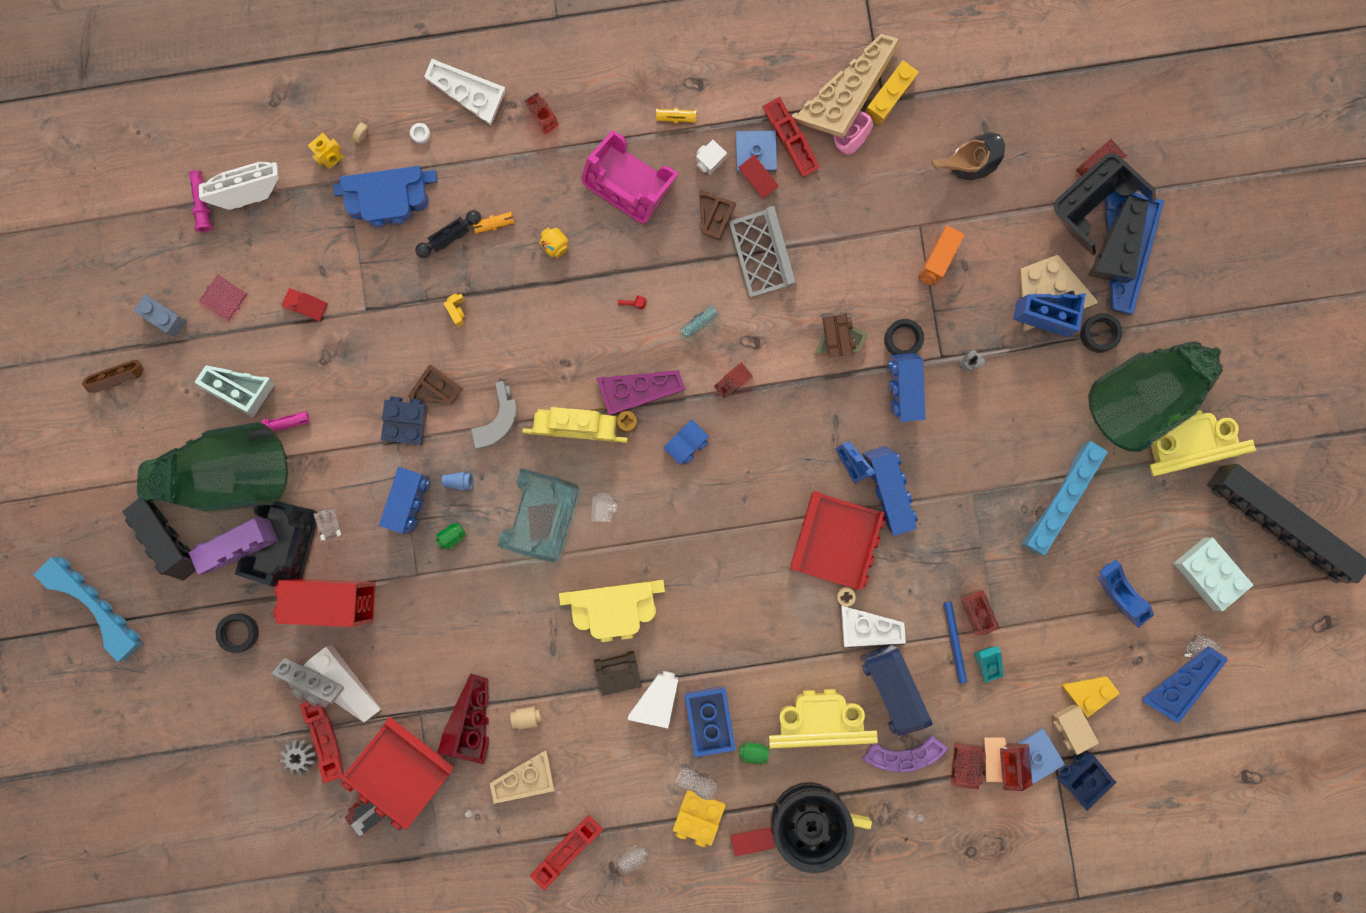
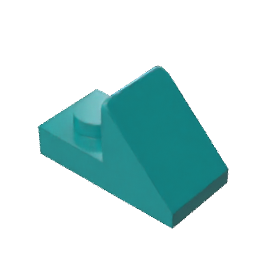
[974,646,1004,683]

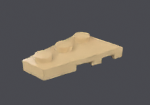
[490,749,555,804]

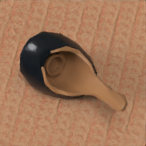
[931,132,1005,181]

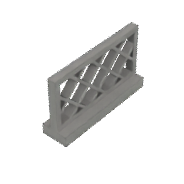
[729,206,797,298]

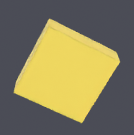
[850,813,872,829]

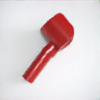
[618,295,647,309]

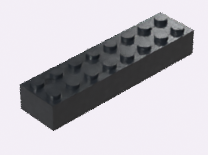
[1207,463,1366,584]

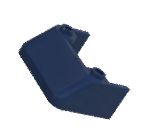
[860,644,933,736]

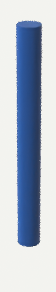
[944,601,967,683]

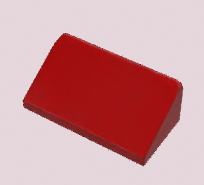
[738,154,779,199]
[731,827,775,856]

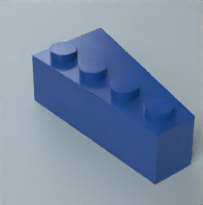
[863,446,918,536]

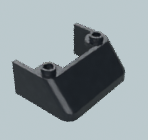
[1054,153,1156,256]

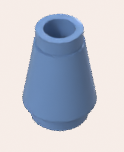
[442,471,473,491]

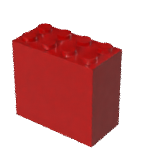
[273,579,376,627]

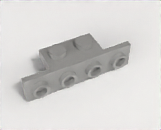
[271,658,344,708]

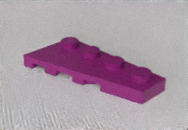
[596,370,685,416]

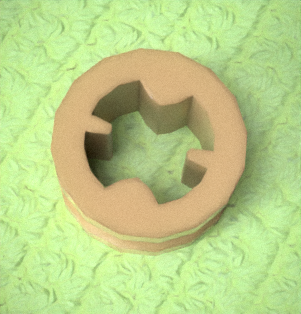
[837,587,856,607]

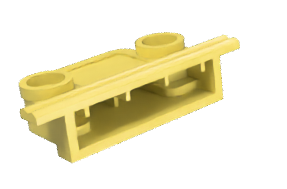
[523,407,628,443]
[1149,410,1256,477]
[559,580,665,642]
[769,689,878,749]

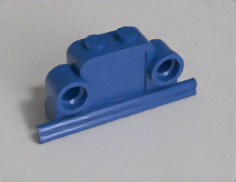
[333,166,437,228]

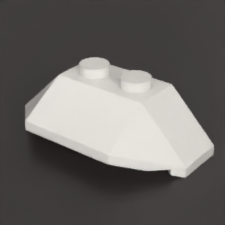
[199,162,279,210]

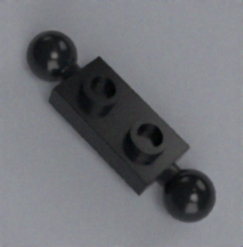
[415,210,482,259]

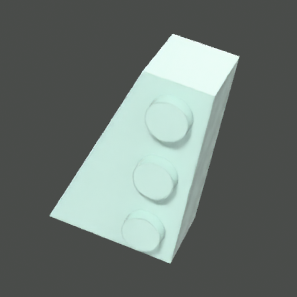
[195,365,275,418]

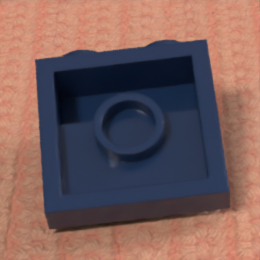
[381,396,428,446]
[1057,750,1117,811]

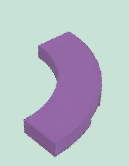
[862,735,948,773]

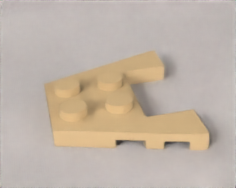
[1019,255,1098,332]

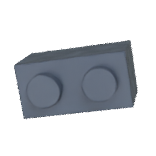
[133,294,187,337]

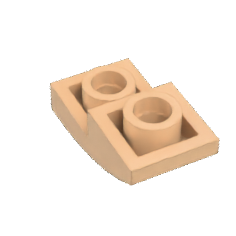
[984,738,1007,782]

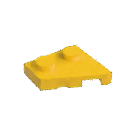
[1061,676,1120,718]

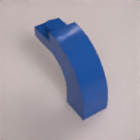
[1098,559,1154,628]

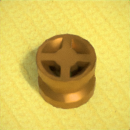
[617,411,637,432]

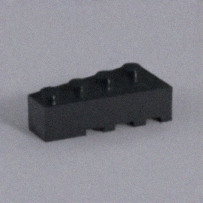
[1088,196,1149,284]
[122,496,196,581]

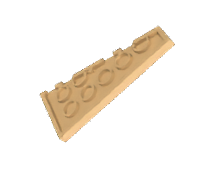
[792,34,900,138]

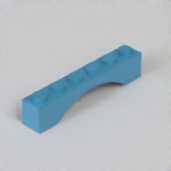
[1021,441,1108,556]
[33,557,144,662]

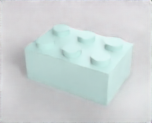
[1173,538,1253,611]

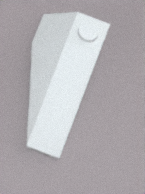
[303,645,381,722]

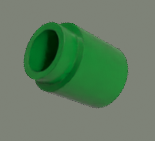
[435,522,467,551]
[739,742,769,765]

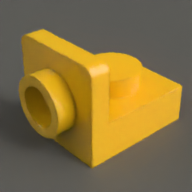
[443,294,466,328]

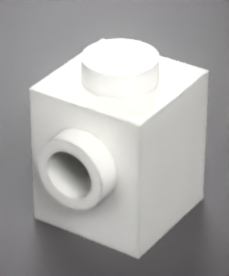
[696,140,727,175]

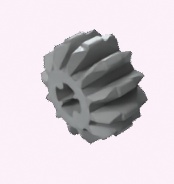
[280,740,316,776]

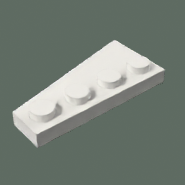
[424,59,506,126]

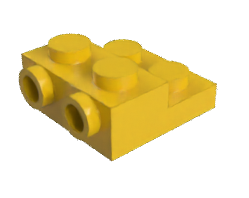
[673,789,726,847]

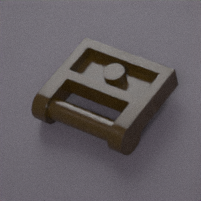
[594,651,642,696]

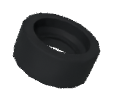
[1080,313,1123,353]
[884,319,924,355]
[215,613,259,653]

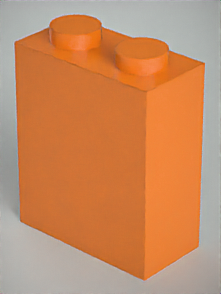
[918,225,965,285]

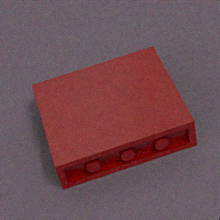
[789,491,886,590]
[340,717,455,831]

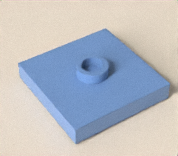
[736,131,777,172]
[1008,728,1065,786]

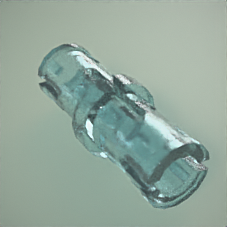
[680,304,719,339]

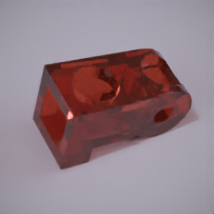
[524,92,559,135]
[714,362,753,399]

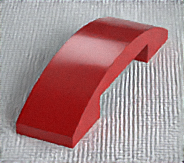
[299,701,344,784]
[530,815,603,891]

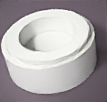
[410,123,431,144]

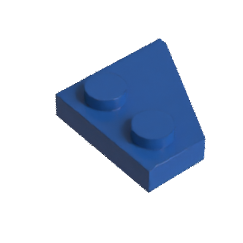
[835,441,876,484]

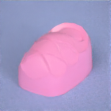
[834,111,873,155]

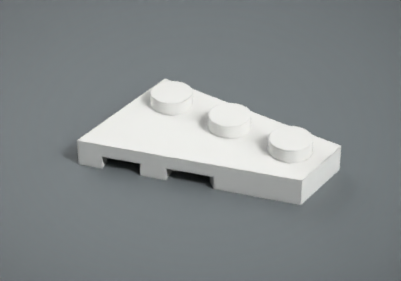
[841,606,906,647]

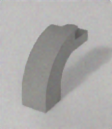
[471,381,518,450]

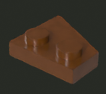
[699,189,736,241]
[408,365,463,405]

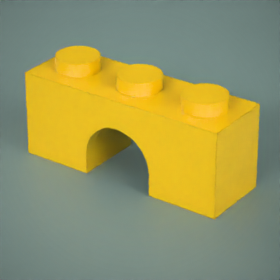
[865,60,919,126]

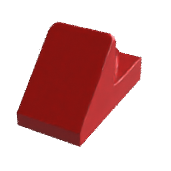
[281,288,328,322]

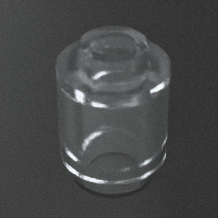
[617,844,649,874]

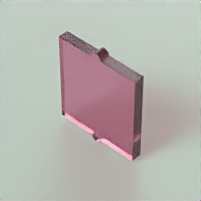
[199,275,247,321]

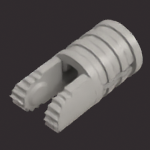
[960,350,985,372]

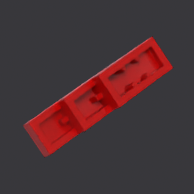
[762,97,820,177]

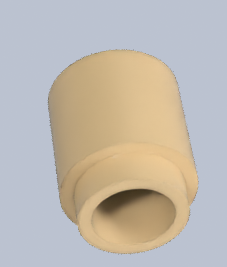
[510,706,542,730]

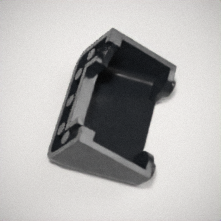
[235,495,318,587]

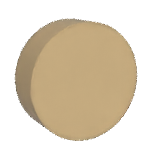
[352,122,369,144]

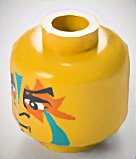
[539,228,569,258]

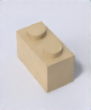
[1052,704,1099,755]

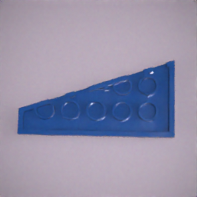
[1105,191,1164,316]

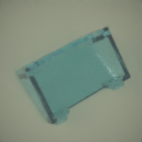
[497,468,579,562]

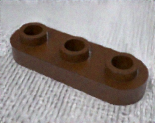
[82,360,144,393]

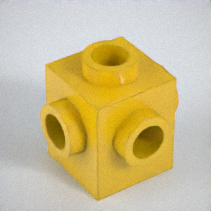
[308,133,344,169]

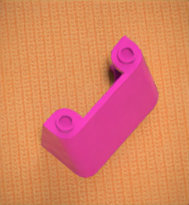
[581,130,679,223]

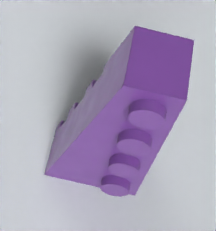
[189,517,279,575]

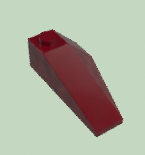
[437,674,489,764]

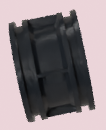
[770,782,855,873]

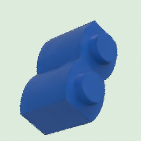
[663,420,709,465]

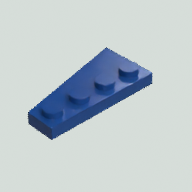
[1142,646,1228,724]

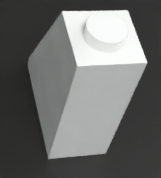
[628,671,678,728]

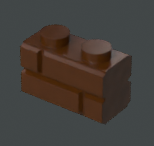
[822,314,856,358]

